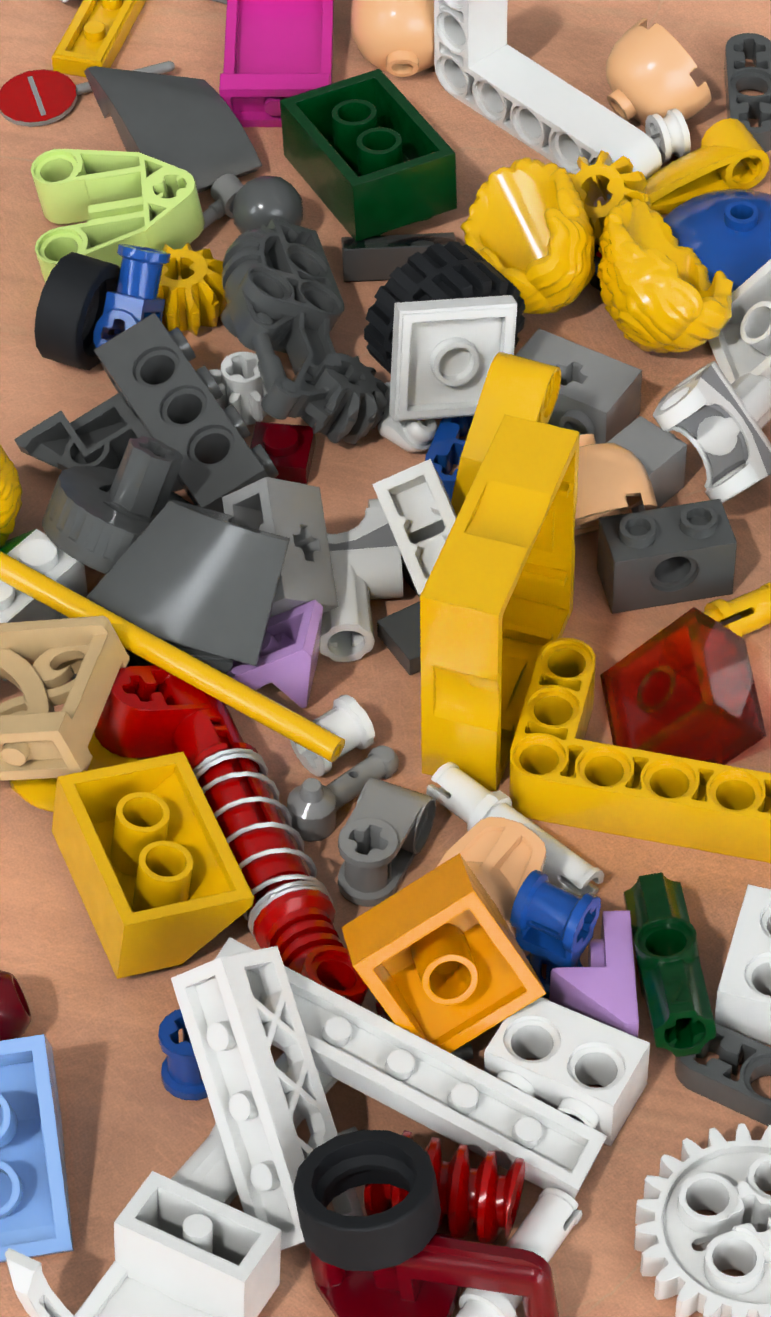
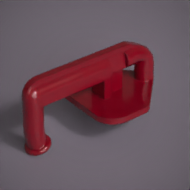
[310,1233,559,1317]

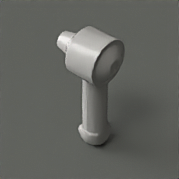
[287,746,399,842]

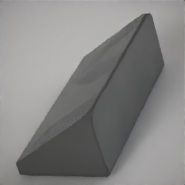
[341,232,456,282]

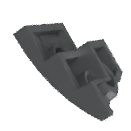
[84,66,262,193]
[14,393,183,492]
[86,499,290,666]

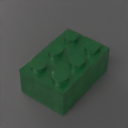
[280,69,457,241]

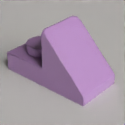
[224,600,323,708]
[549,910,639,1038]

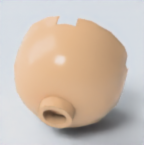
[350,0,434,77]
[606,18,712,126]
[574,434,657,536]

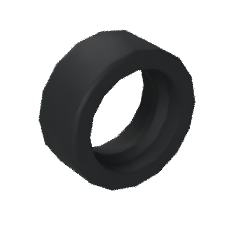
[34,252,120,370]
[293,1130,441,1271]

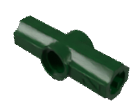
[624,872,716,1057]

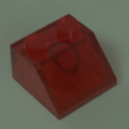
[600,607,767,765]

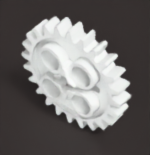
[634,1123,771,1317]

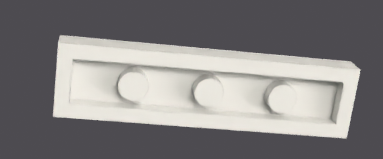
[171,946,364,1251]

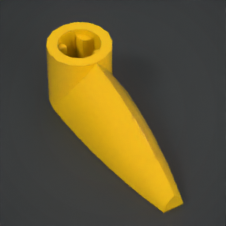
[643,118,770,215]

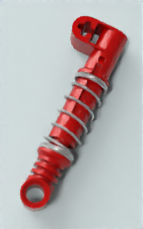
[94,665,369,1006]

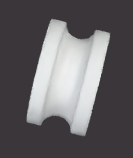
[645,108,691,163]

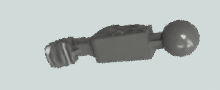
[221,176,388,444]

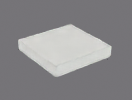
[389,295,517,422]

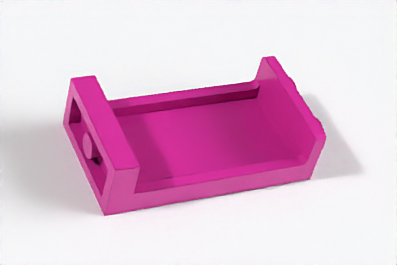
[219,0,334,127]

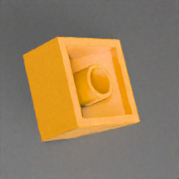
[341,853,546,1053]

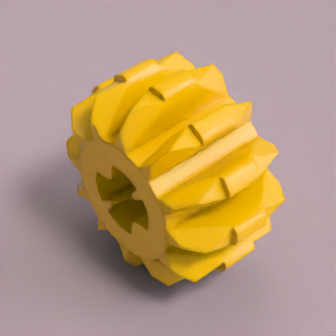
[567,150,651,245]
[157,242,227,336]

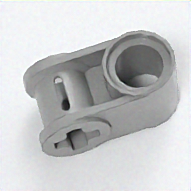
[338,777,436,907]

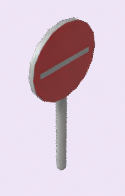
[0,61,175,127]

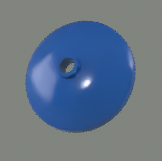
[663,189,771,292]

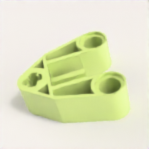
[31,149,205,283]

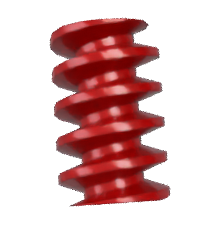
[364,1130,525,1244]

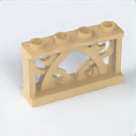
[0,616,130,781]

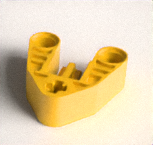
[451,352,561,516]

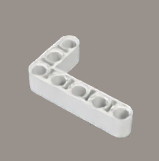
[434,0,662,199]

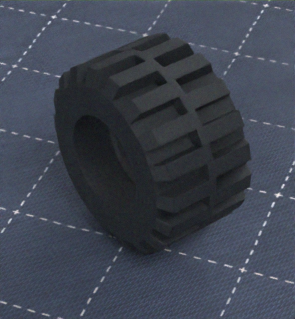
[364,241,526,374]

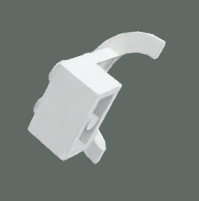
[5,1171,281,1317]

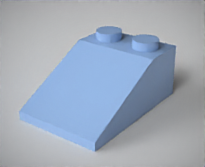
[0,1034,74,1263]

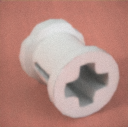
[289,695,375,777]

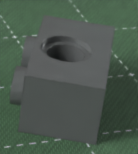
[597,499,737,614]

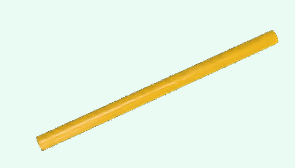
[0,551,345,762]

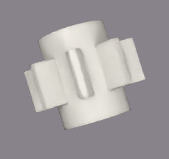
[209,352,267,425]

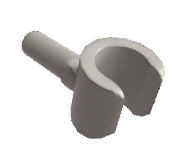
[203,173,244,229]

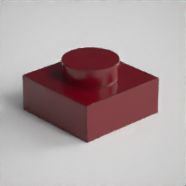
[250,422,316,485]

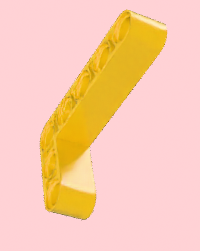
[509,638,771,863]

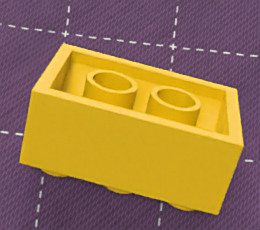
[51,752,254,979]

